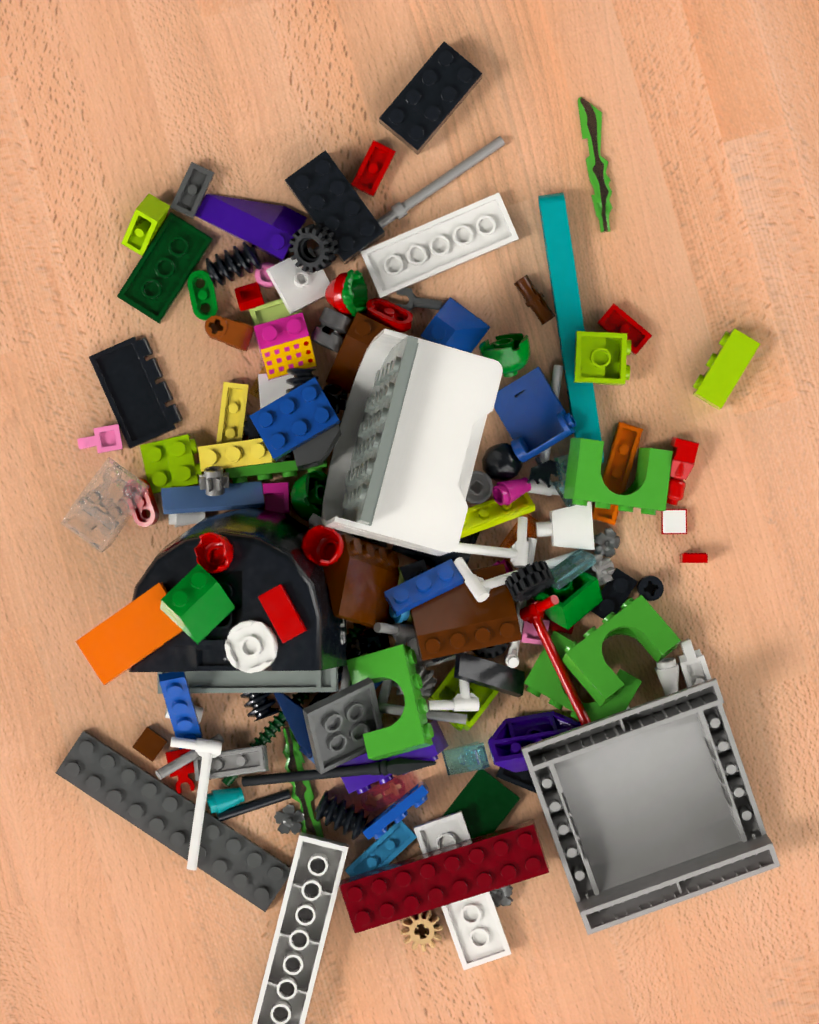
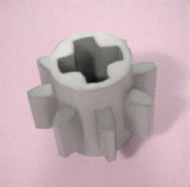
[199,466,230,496]
[583,553,615,586]

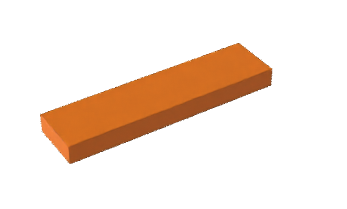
[592,422,643,525]

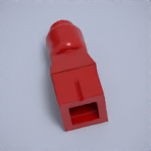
[667,437,699,505]

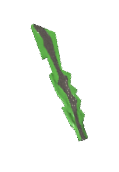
[578,97,613,233]
[282,726,324,838]

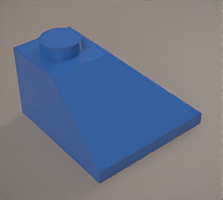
[420,297,490,353]

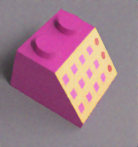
[254,313,317,380]

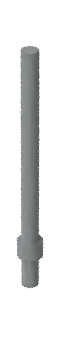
[377,136,505,228]

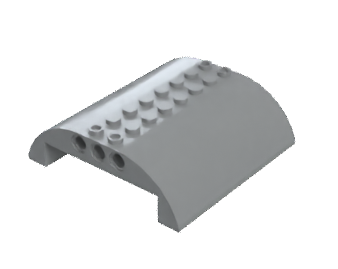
[521,678,780,935]

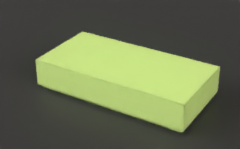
[249,299,302,326]

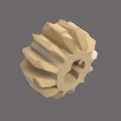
[400,910,443,952]

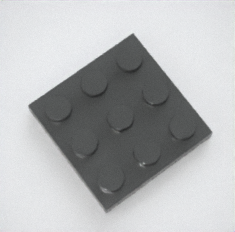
[302,677,383,774]

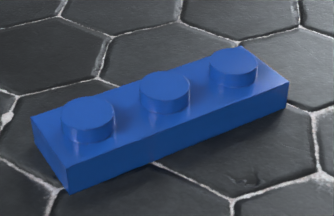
[384,559,464,617]

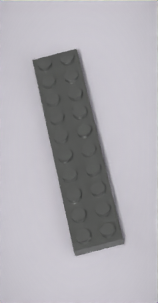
[56,730,291,912]

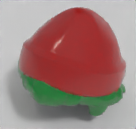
[325,270,368,317]

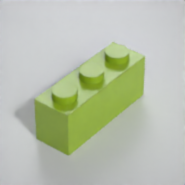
[692,328,760,410]

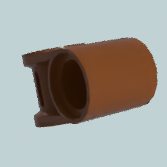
[205,315,254,351]

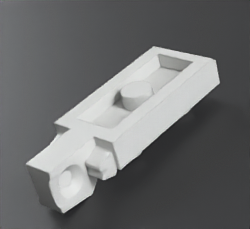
[678,639,711,688]

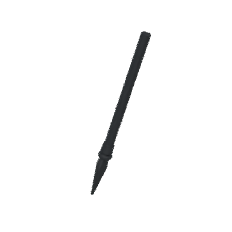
[242,758,436,787]

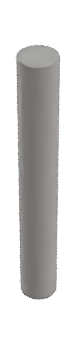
[155,734,224,780]

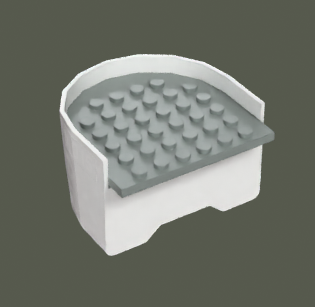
[321,329,503,556]

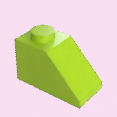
[121,194,170,256]

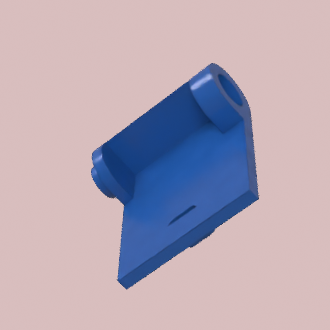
[494,367,576,463]

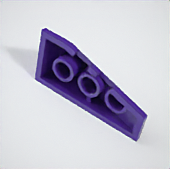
[195,194,307,261]

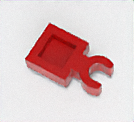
[165,749,195,794]

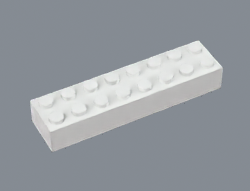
[252,832,349,1024]

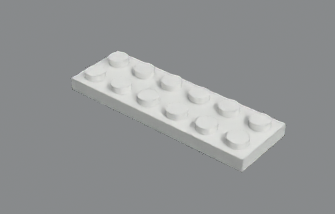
[360,193,519,298]
[413,811,511,970]

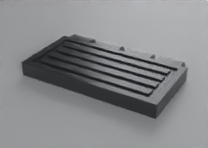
[89,336,183,449]

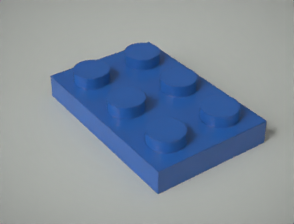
[249,377,341,461]
[362,781,429,840]

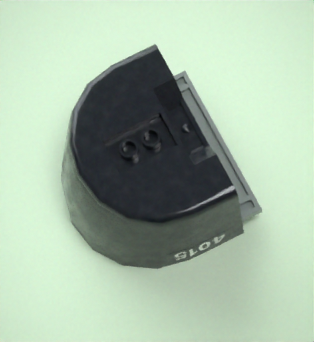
[129,507,347,694]

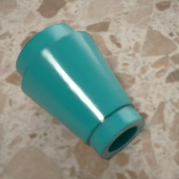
[207,787,245,814]

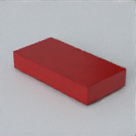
[258,584,307,643]

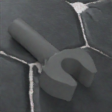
[395,288,442,311]

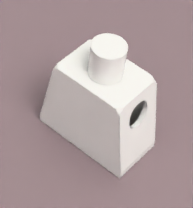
[536,502,595,550]

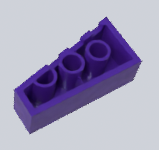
[337,720,449,794]

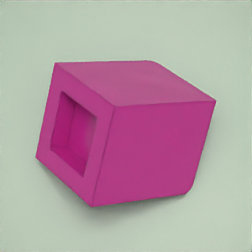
[263,482,291,513]

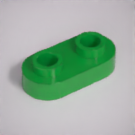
[187,270,218,321]

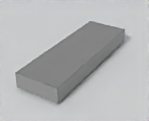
[193,745,269,781]

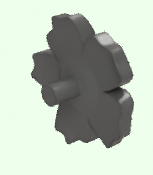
[594,528,620,558]
[274,804,305,835]
[490,885,513,907]

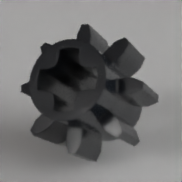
[323,384,348,414]
[358,627,390,654]

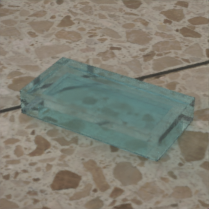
[550,549,597,590]

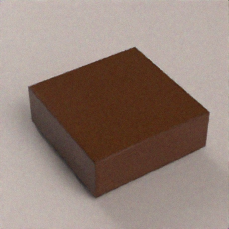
[133,726,168,762]

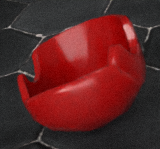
[301,525,344,566]
[194,532,233,574]

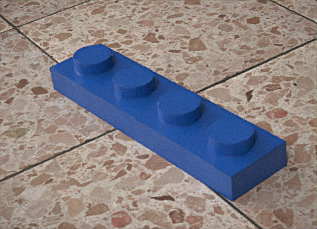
[159,672,203,749]

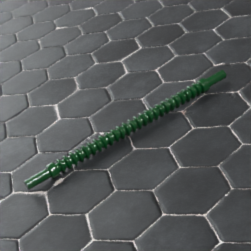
[222,623,368,787]

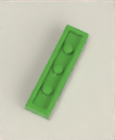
[225,459,328,483]

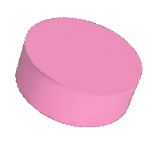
[255,262,275,288]

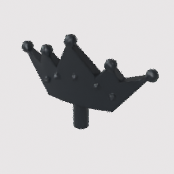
[527,457,567,488]

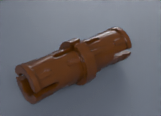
[514,275,555,325]

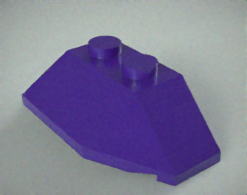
[488,711,582,772]

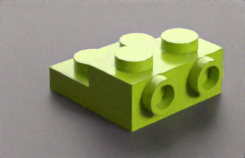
[574,331,631,386]
[140,434,202,494]
[428,666,499,731]

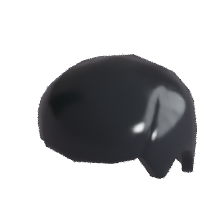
[482,443,523,482]

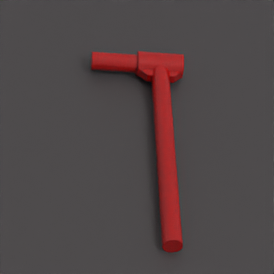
[519,595,591,726]

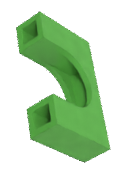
[563,438,673,515]
[562,595,681,707]
[524,631,642,722]
[346,644,434,761]

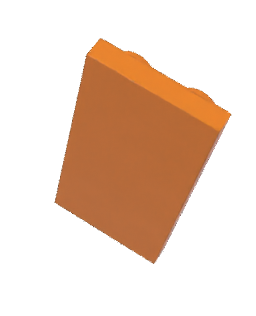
[75,582,183,685]

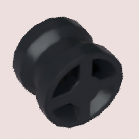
[637,576,664,601]

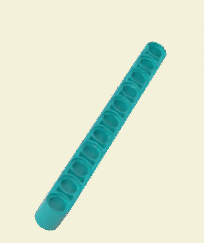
[538,192,604,463]

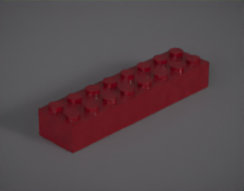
[339,819,549,933]

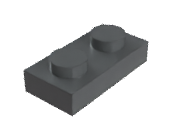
[170,162,215,219]

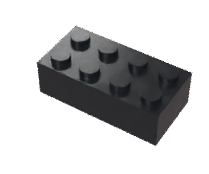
[379,41,483,155]
[285,150,385,265]

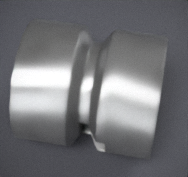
[310,307,353,353]
[465,471,493,504]

